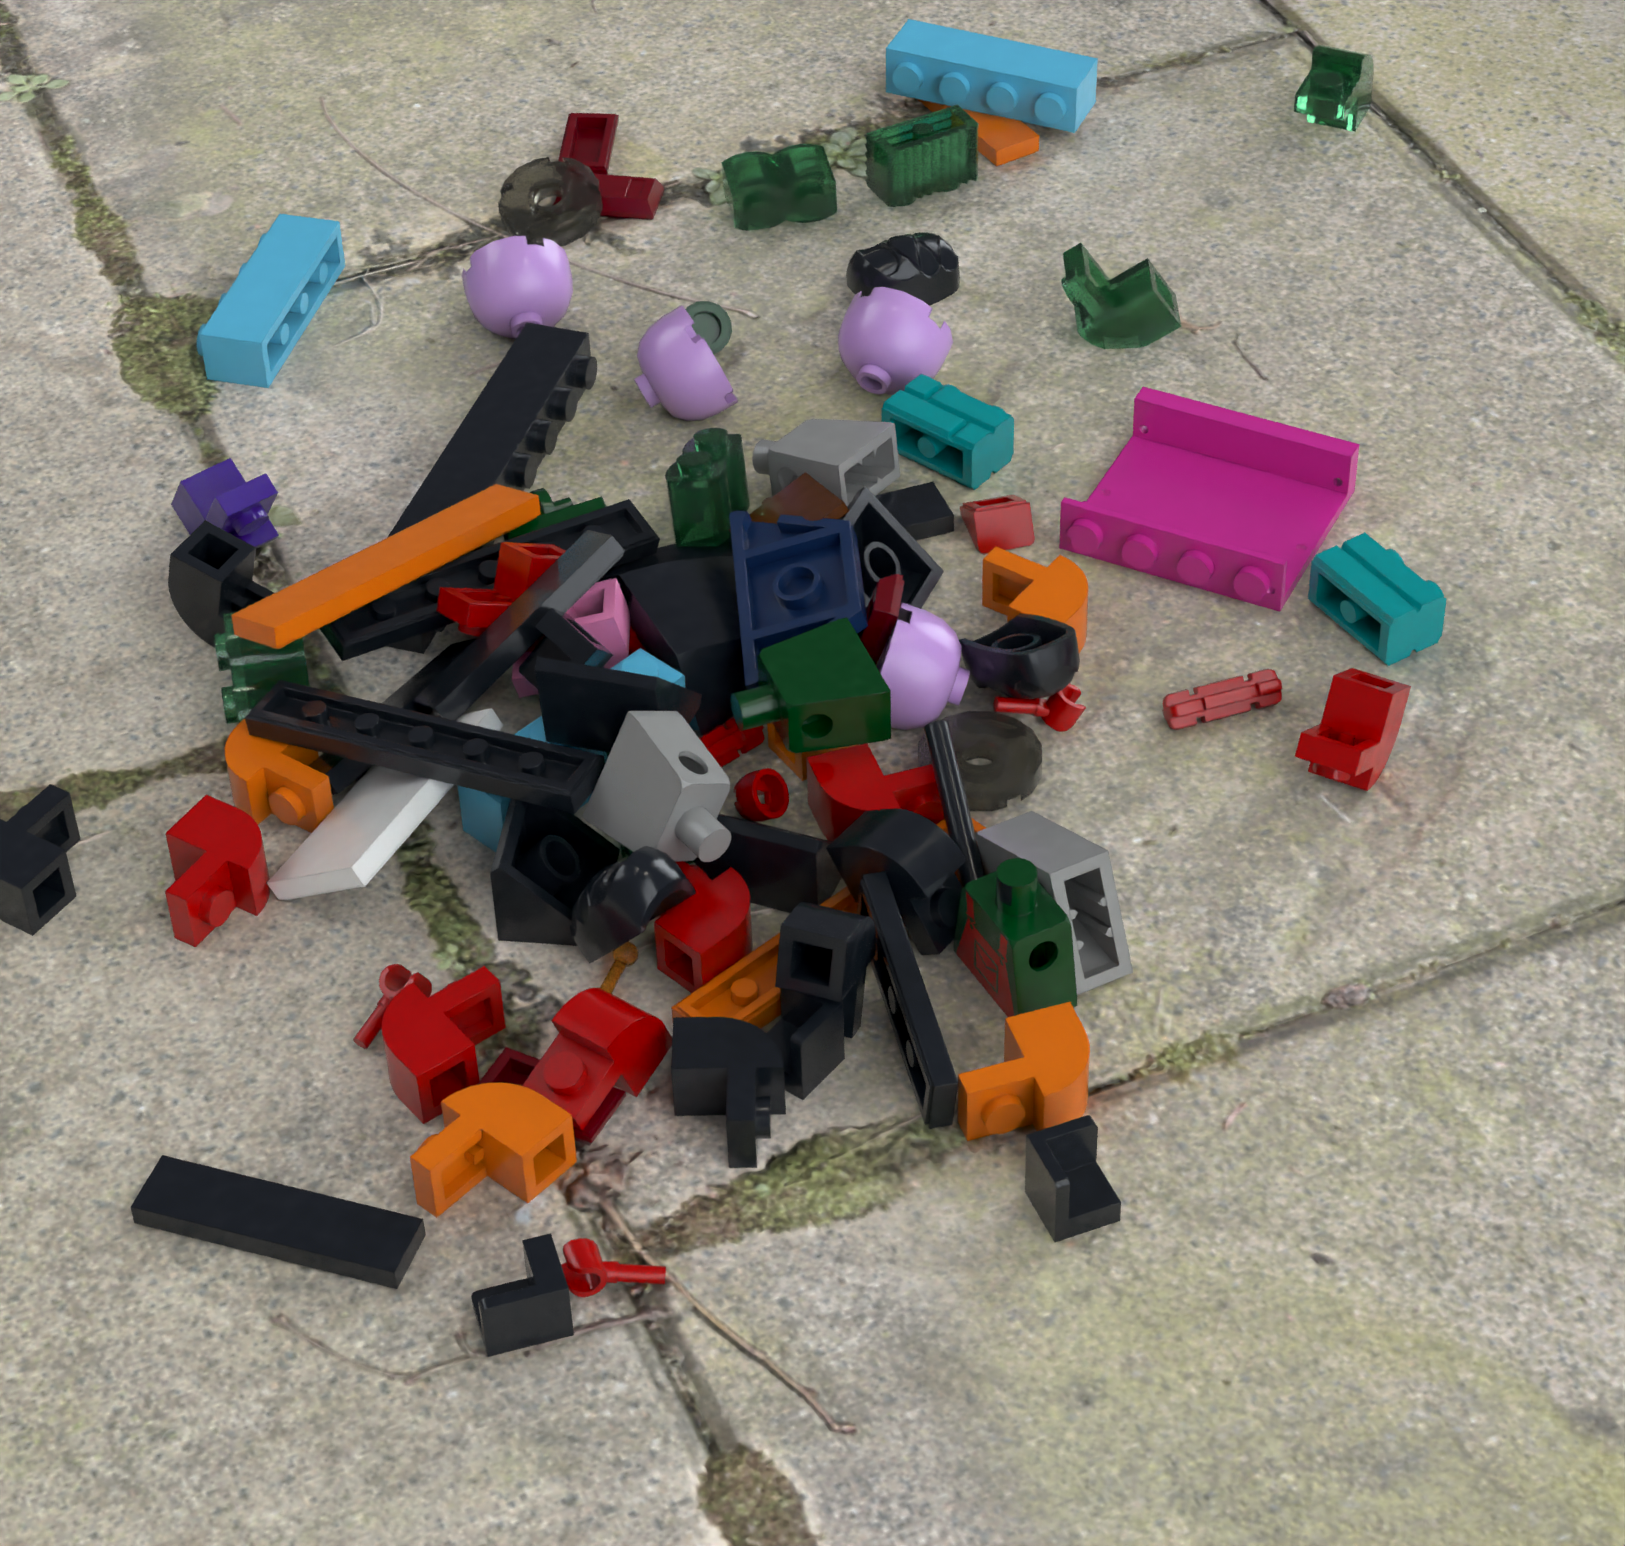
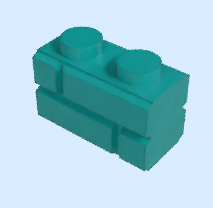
[881,374,1014,490]
[1308,532,1447,666]

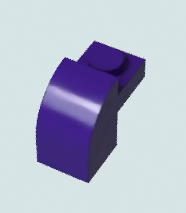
[171,458,279,548]

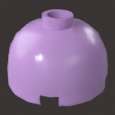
[462,236,573,339]
[838,287,953,395]
[634,305,738,421]
[876,602,970,730]

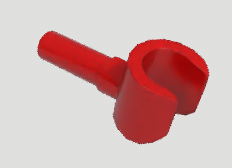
[993,683,1086,732]
[353,964,432,1049]
[561,1238,666,1298]

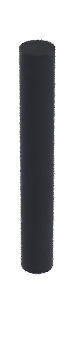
[924,720,985,887]

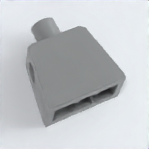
[752,419,900,507]
[582,711,731,862]

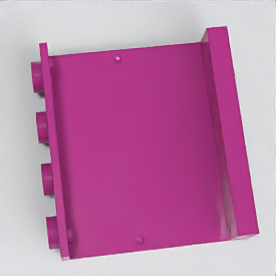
[1059,386,1360,612]

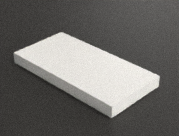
[267,708,504,900]

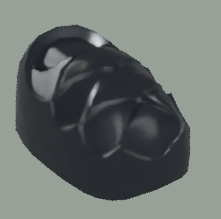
[846,232,960,306]
[959,613,1080,699]
[570,846,696,963]

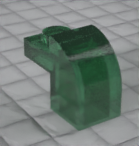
[1294,45,1374,132]
[1061,243,1181,349]

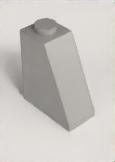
[975,811,1133,995]

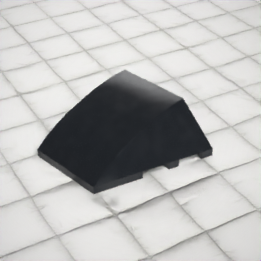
[597,556,747,737]

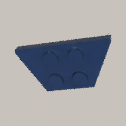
[729,510,868,690]

